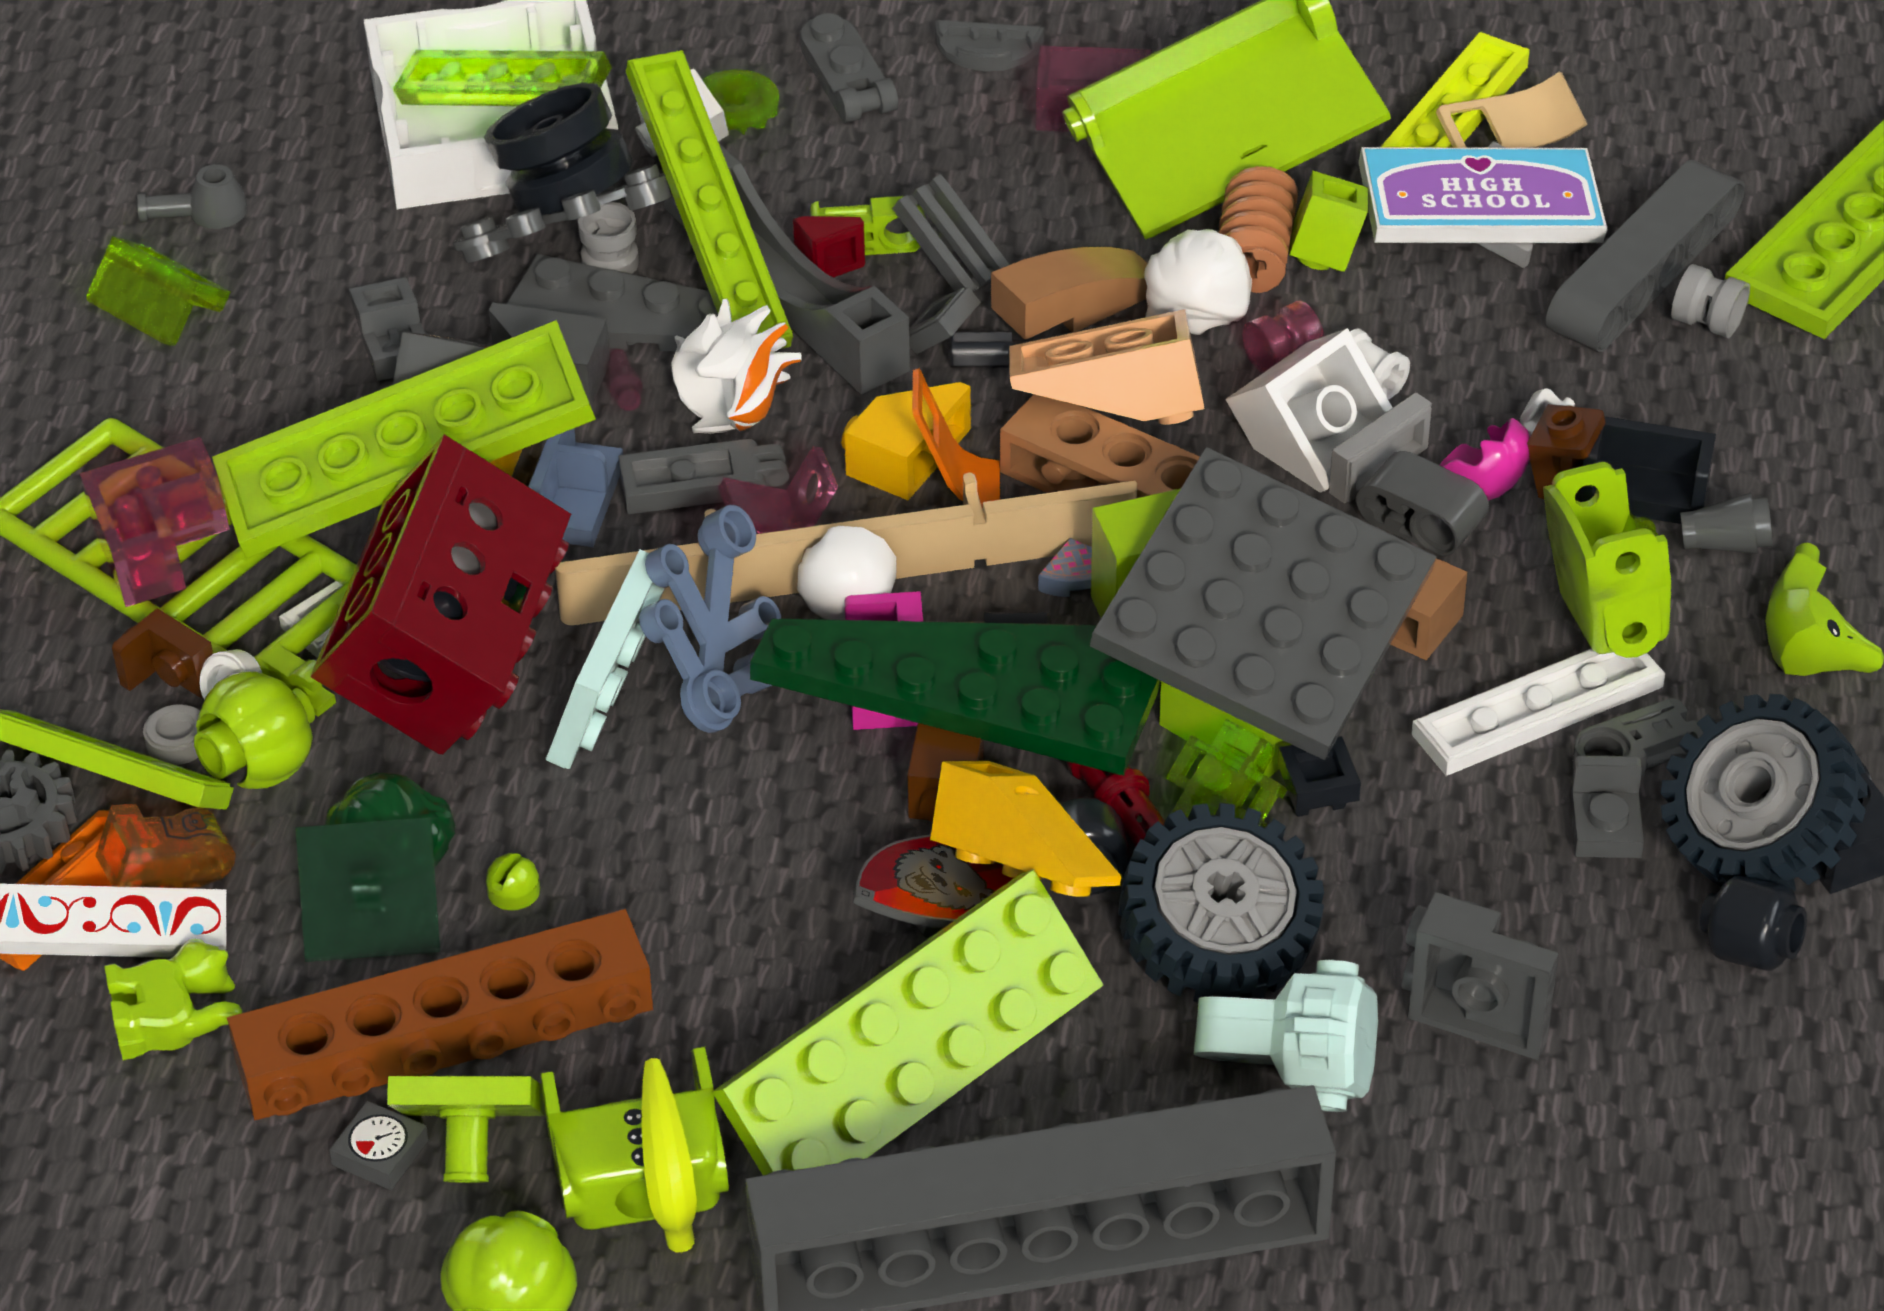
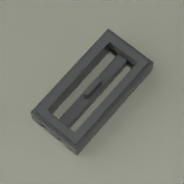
[892,174,1010,293]

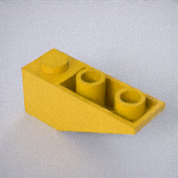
[930,761,1121,897]

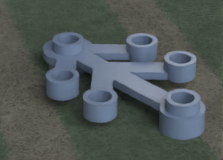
[639,505,781,733]

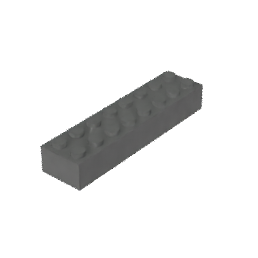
[745,1085,1336,1311]

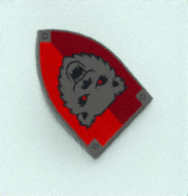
[853,834,1014,938]

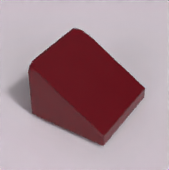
[793,216,865,278]

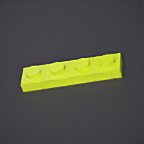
[1381,32,1530,148]

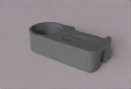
[1572,698,1703,777]

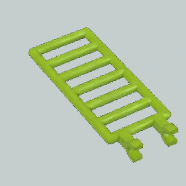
[0,418,357,717]

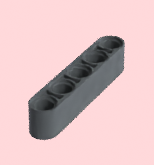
[1546,160,1745,352]

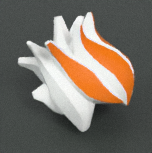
[671,299,802,434]

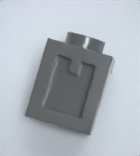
[1570,755,1644,858]

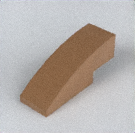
[991,247,1148,340]

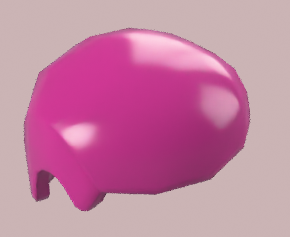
[1440,418,1530,501]

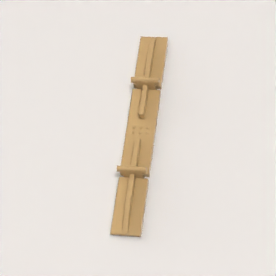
[555,472,1137,625]

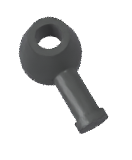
[137,164,247,229]

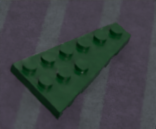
[750,618,1161,776]

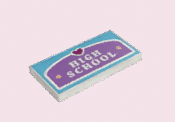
[1358,147,1607,243]

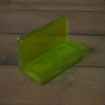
[86,236,231,346]

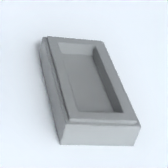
[1329,392,1431,503]

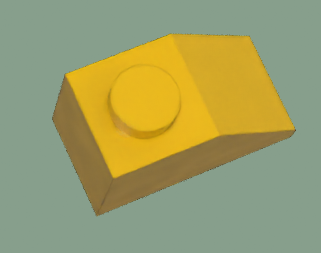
[841,382,971,500]

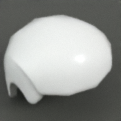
[797,526,896,620]

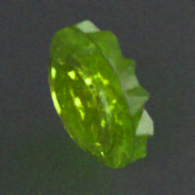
[702,69,779,135]

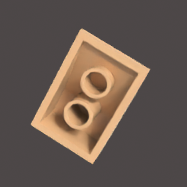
[1009,309,1204,425]

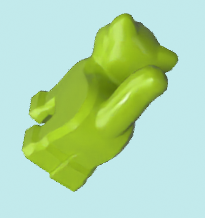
[104,938,243,1060]

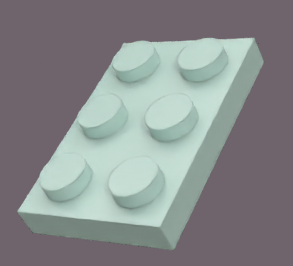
[546,549,664,769]

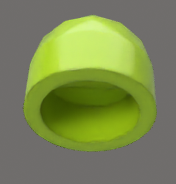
[486,853,540,910]

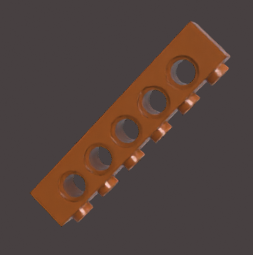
[227,909,653,1121]

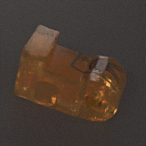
[95,804,236,888]

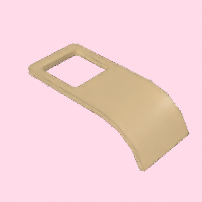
[1436,72,1588,148]

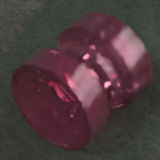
[1242,300,1324,373]

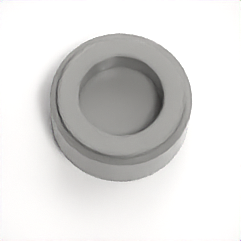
[143,704,200,765]

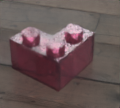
[80,437,230,607]

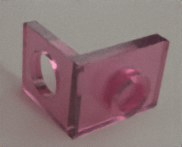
[718,446,838,534]

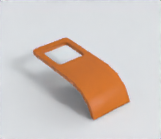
[912,368,1000,508]

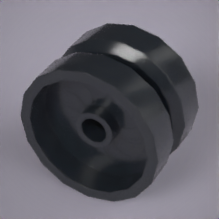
[484,82,634,215]

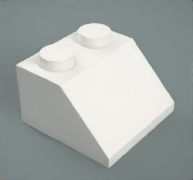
[1225,328,1393,492]

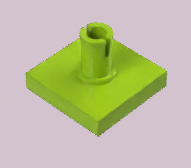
[387,1076,545,1183]

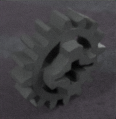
[0,750,78,875]

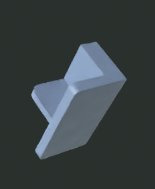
[529,429,623,547]

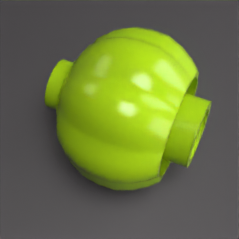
[194,672,315,789]
[440,1211,577,1311]

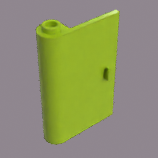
[1062,0,1391,239]

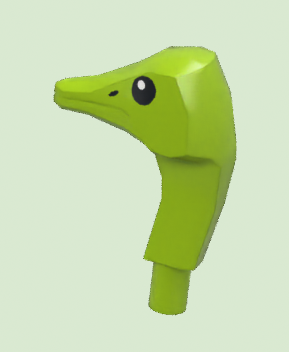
[1765,543,1884,676]

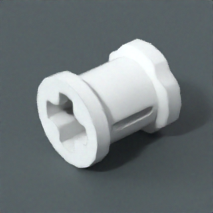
[1350,328,1410,400]

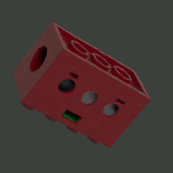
[310,434,571,755]

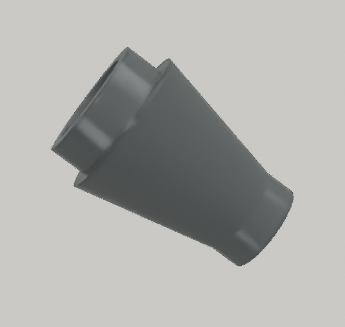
[1680,492,1773,554]

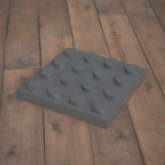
[1090,447,1437,760]

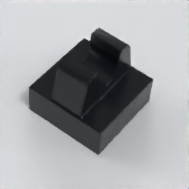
[1278,736,1361,817]

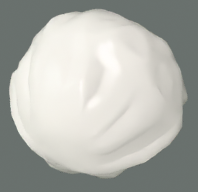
[1144,229,1252,335]

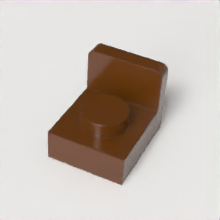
[1527,404,1606,499]
[112,608,213,699]

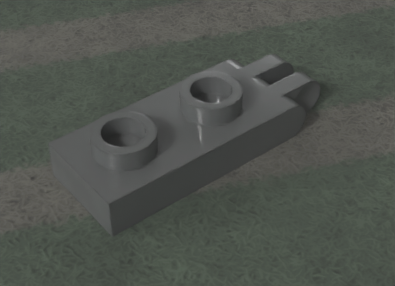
[618,439,789,514]

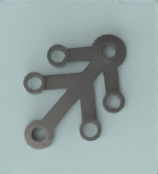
[453,164,673,263]

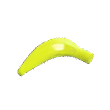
[642,1058,697,1252]

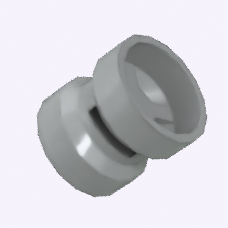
[578,202,639,274]
[1671,264,1750,339]

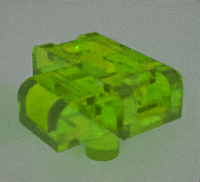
[1166,719,1288,828]

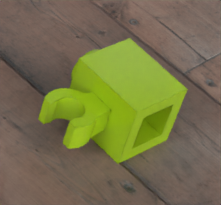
[1289,171,1368,272]

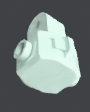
[1194,960,1378,1112]

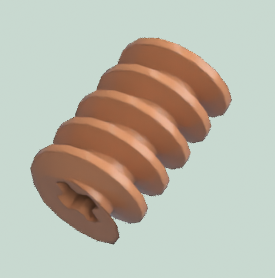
[1218,166,1298,293]

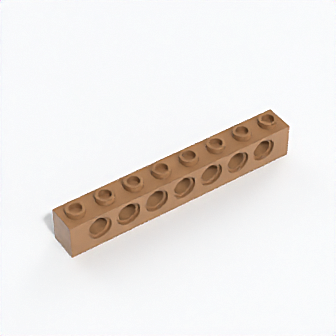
[1000,394,1468,660]

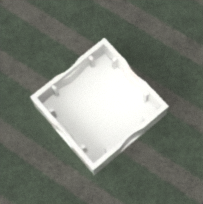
[364,0,618,209]

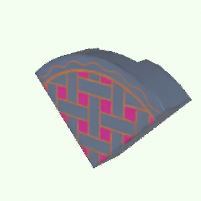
[1038,538,1092,597]

